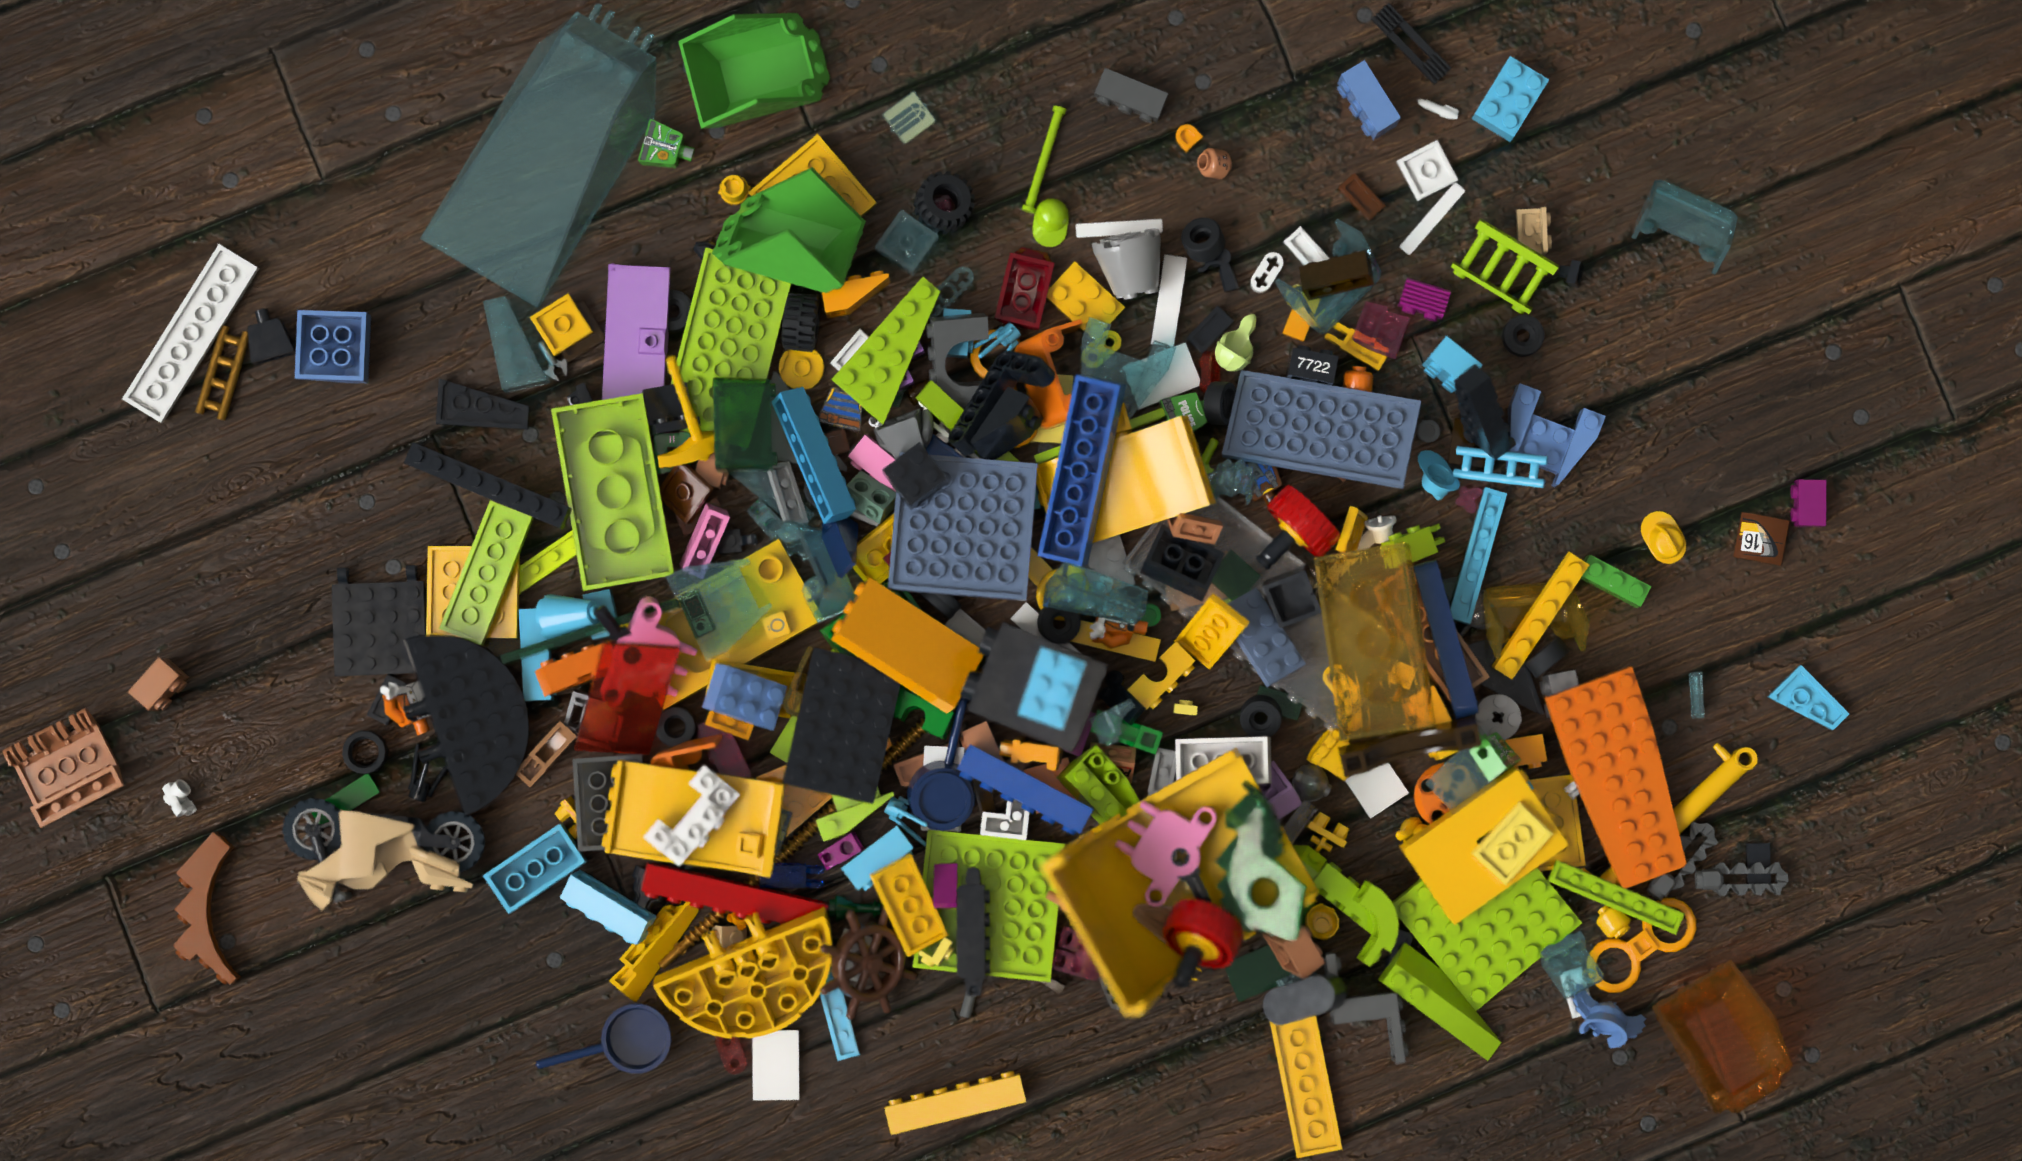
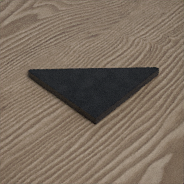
[1468,630,1544,714]

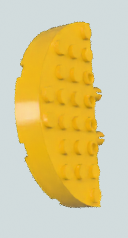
[653,907,832,1038]

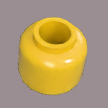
[1596,905,1631,939]

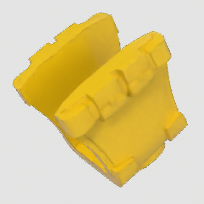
[1306,727,1351,781]

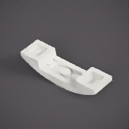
[1151,255,1187,348]

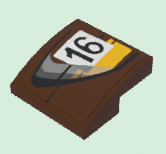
[1733,512,1790,566]

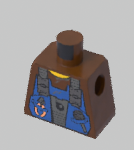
[1230,462,1282,505]

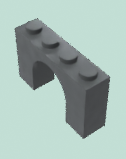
[926,313,989,410]

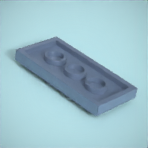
[1228,588,1306,688]

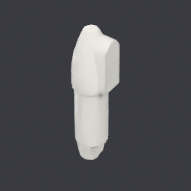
[1417,99,1459,119]

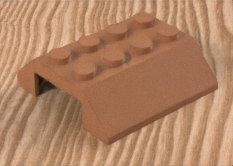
[2,708,124,828]

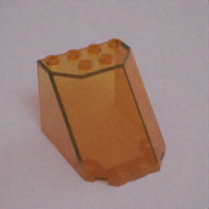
[1652,960,1793,1113]

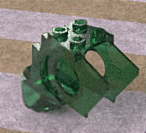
[1215,779,1308,941]

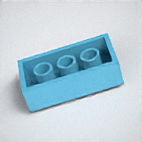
[483,823,588,914]

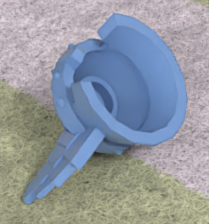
[1573,984,1646,1048]

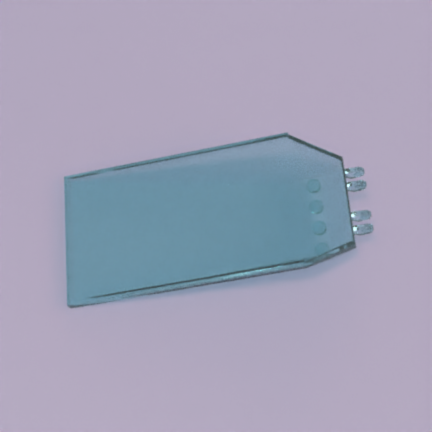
[420,3,656,309]

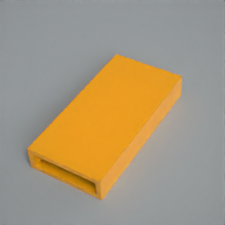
[831,578,984,714]

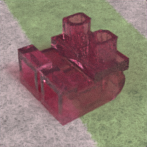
[1052,926,1104,981]

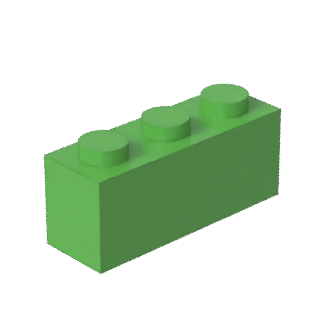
[1580,555,1651,608]

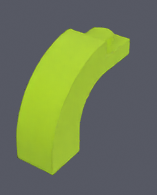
[1353,880,1398,967]

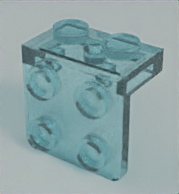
[1540,931,1604,999]

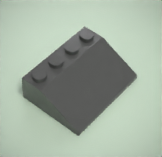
[572,754,643,851]

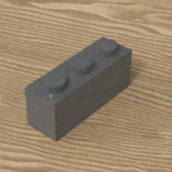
[1094,68,1168,123]

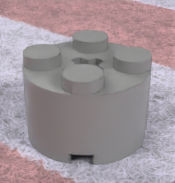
[1472,694,1522,740]

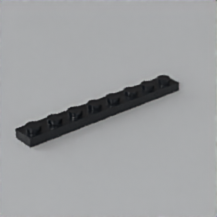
[404,442,572,529]

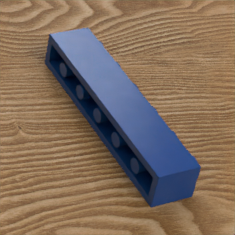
[957,745,1093,835]

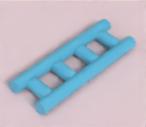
[1453,446,1548,488]

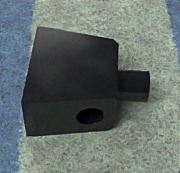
[248,308,296,365]

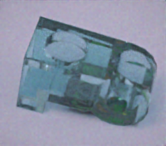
[746,498,790,542]

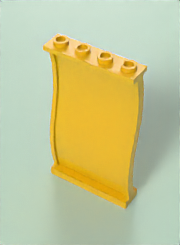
[1036,415,1216,543]
[602,759,786,877]

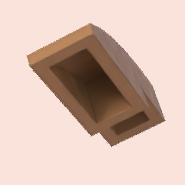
[516,721,577,789]

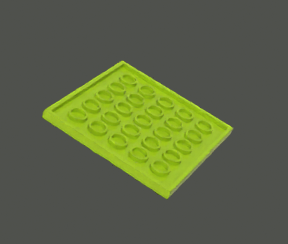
[1392,829,1582,1011]
[913,830,1065,982]

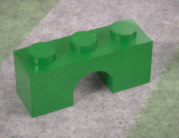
[893,684,955,740]
[1090,710,1163,755]

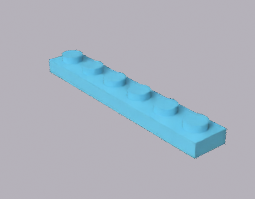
[1450,487,1507,625]

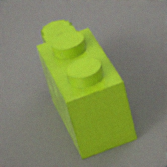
[1381,524,1445,569]

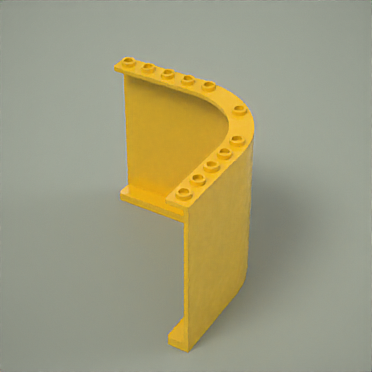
[1041,747,1320,1016]

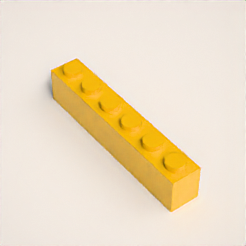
[884,1071,1026,1135]

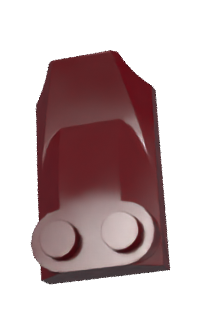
[994,247,1055,330]

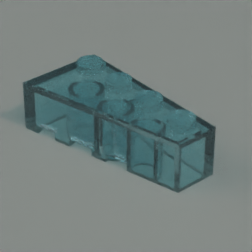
[483,296,550,393]
[1043,562,1148,624]

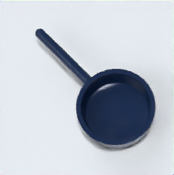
[907,697,976,831]
[536,1004,671,1074]

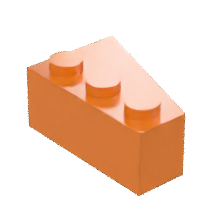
[535,641,613,697]

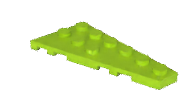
[832,277,940,426]

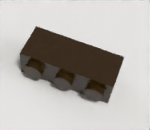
[1299,250,1374,301]

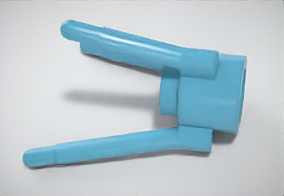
[973,323,1021,358]
[884,796,927,846]

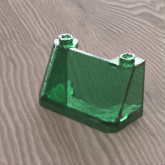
[713,377,778,473]

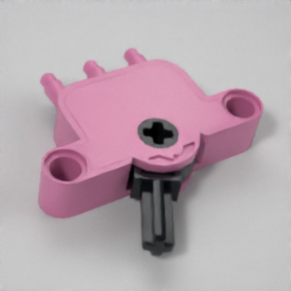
[594,596,697,705]
[1115,801,1217,907]

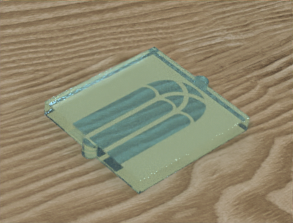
[882,91,936,145]

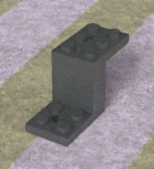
[1323,951,1408,1064]

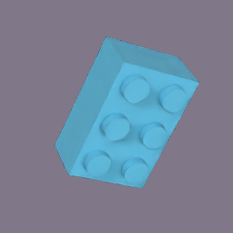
[1471,56,1549,142]
[1422,336,1482,393]
[1018,647,1086,730]
[841,826,915,891]

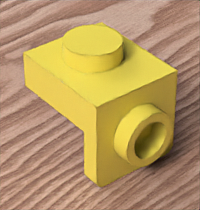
[918,937,955,968]

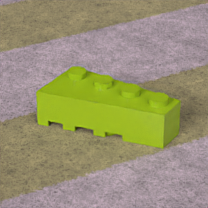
[1313,862,1373,934]

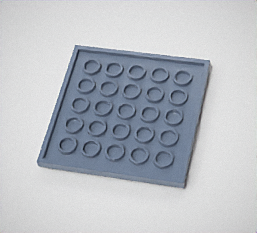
[888,452,1038,601]

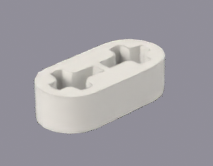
[1250,252,1283,293]

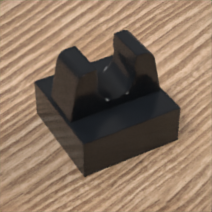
[1558,260,1584,288]

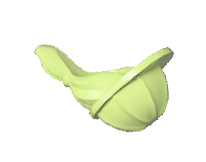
[1215,314,1256,372]

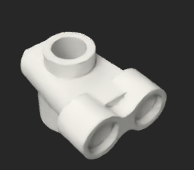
[162,779,197,817]

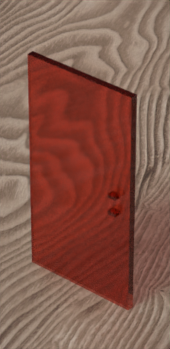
[574,641,680,755]

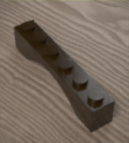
[1338,716,1482,777]

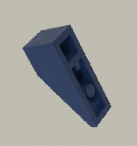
[821,517,858,578]

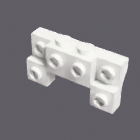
[643,765,740,866]

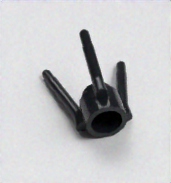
[408,743,448,802]

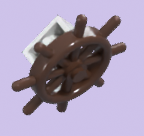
[820,907,917,1020]

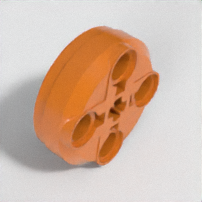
[1414,763,1481,824]

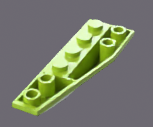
[1056,745,1139,824]

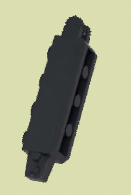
[956,866,991,996]

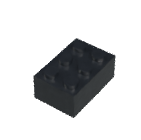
[1140,524,1225,602]

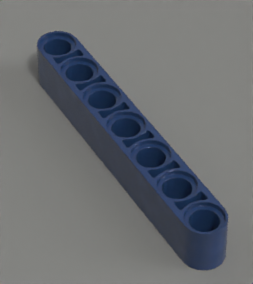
[1413,560,1479,719]

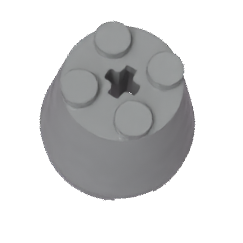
[1092,229,1161,299]

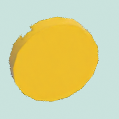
[779,349,824,390]

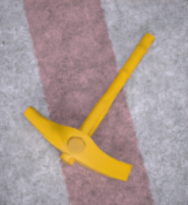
[658,356,744,468]

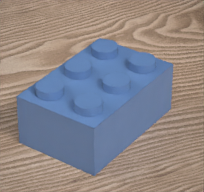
[1337,60,1401,140]
[702,664,787,730]

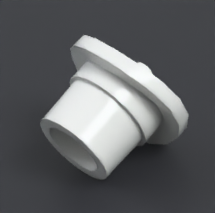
[1364,515,1397,544]

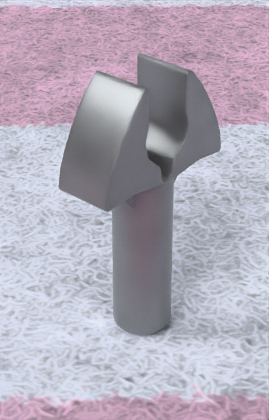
[538,340,568,381]

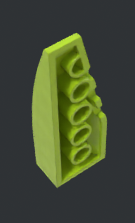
[1377,942,1502,1061]

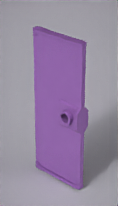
[602,263,671,400]

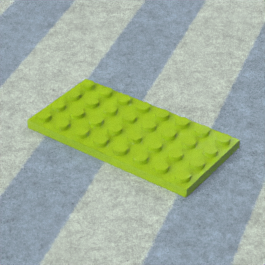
[671,248,792,448]

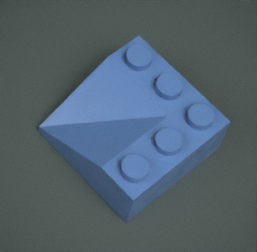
[295,310,371,384]

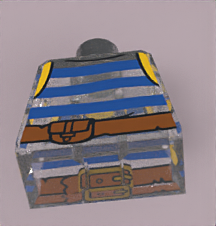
[818,387,863,433]

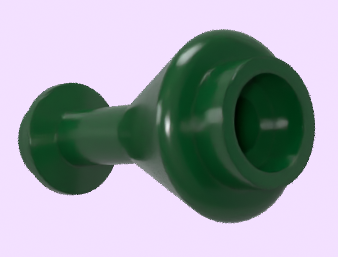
[829,894,881,922]

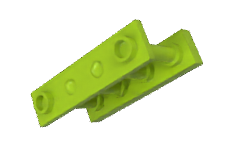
[1451,218,1559,314]

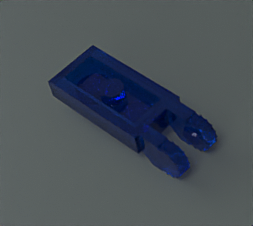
[759,863,825,888]

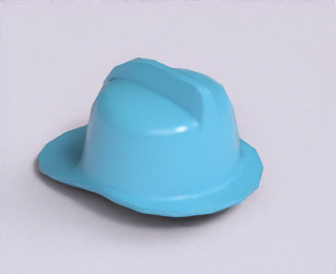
[1418,450,1460,500]

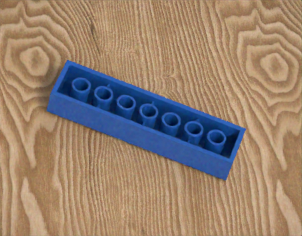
[1038,374,1126,566]

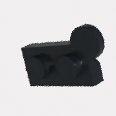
[1098,670,1146,726]

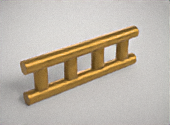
[195,325,249,421]

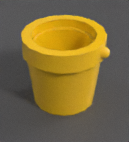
[718,175,751,205]

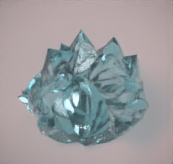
[1207,459,1258,504]

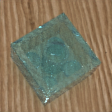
[875,210,939,276]

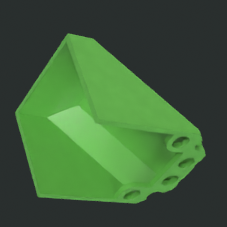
[678,13,830,129]
[712,167,866,293]

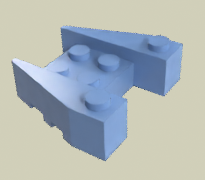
[1506,383,1606,487]

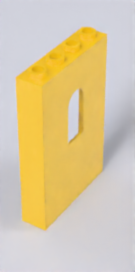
[1399,767,1569,925]

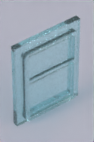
[1425,749,1496,810]

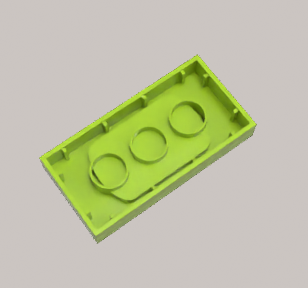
[551,393,675,591]

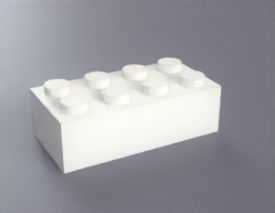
[1175,737,1272,784]

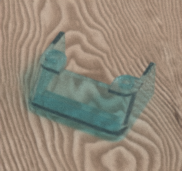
[1631,180,1738,275]
[1275,219,1381,334]

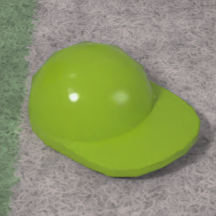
[1033,198,1069,247]

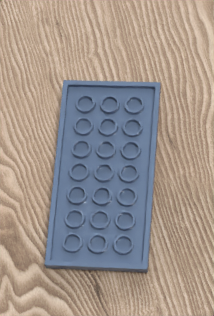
[1222,370,1421,489]

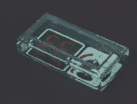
[1689,672,1704,719]

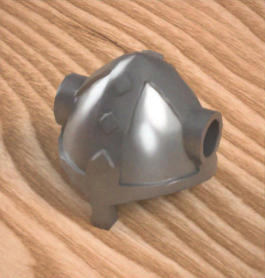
[1292,764,1332,802]

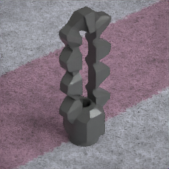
[1646,822,1718,902]
[1695,862,1788,896]

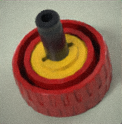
[1256,485,1341,570]
[1162,899,1244,989]

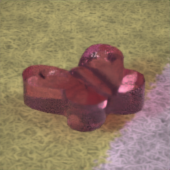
[1455,486,1482,514]

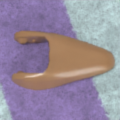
[1133,904,1173,945]

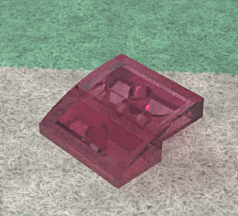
[1352,301,1410,359]

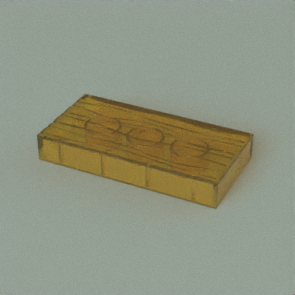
[1314,542,1436,742]

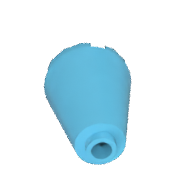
[535,594,600,640]

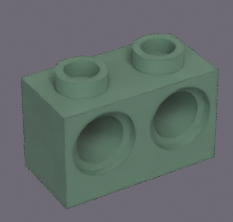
[846,471,896,524]

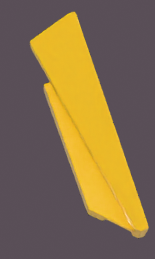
[609,901,699,1002]

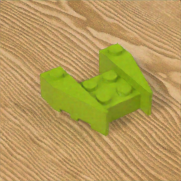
[816,786,894,842]

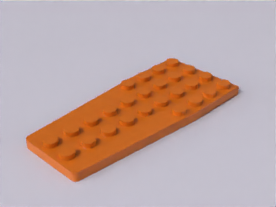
[1544,666,1686,888]

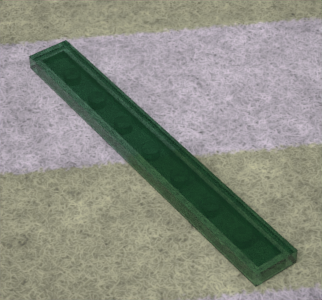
[500,598,681,665]

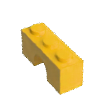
[1127,642,1195,710]

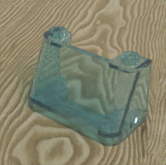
[774,520,856,623]

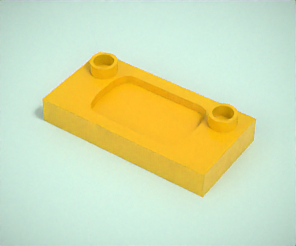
[626,539,825,710]

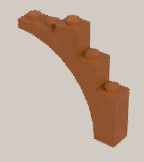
[173,832,241,985]

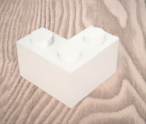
[980,799,1029,840]

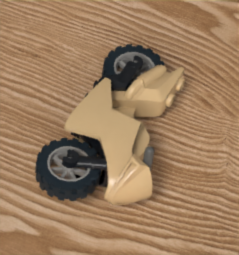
[282,798,485,911]

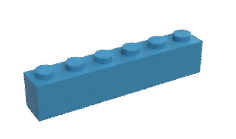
[772,387,856,524]

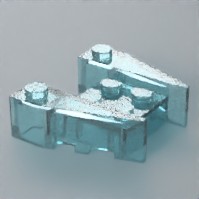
[1080,317,1176,419]
[666,558,772,661]

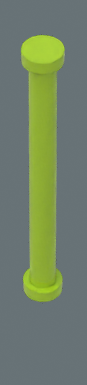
[1021,106,1066,214]

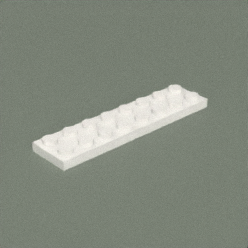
[122,244,259,424]

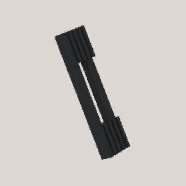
[1371,3,1451,85]

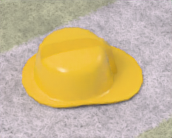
[1641,511,1686,564]

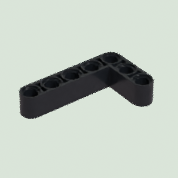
[948,351,1055,456]

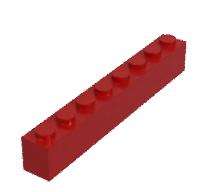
[641,861,828,925]

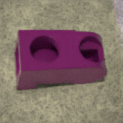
[818,831,865,870]

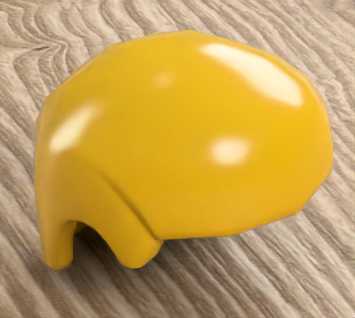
[1304,903,1339,940]

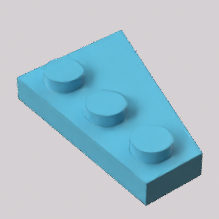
[1767,665,1849,730]

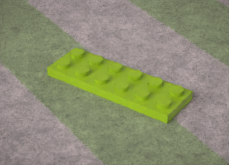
[439,500,534,646]

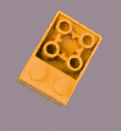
[822,271,891,318]

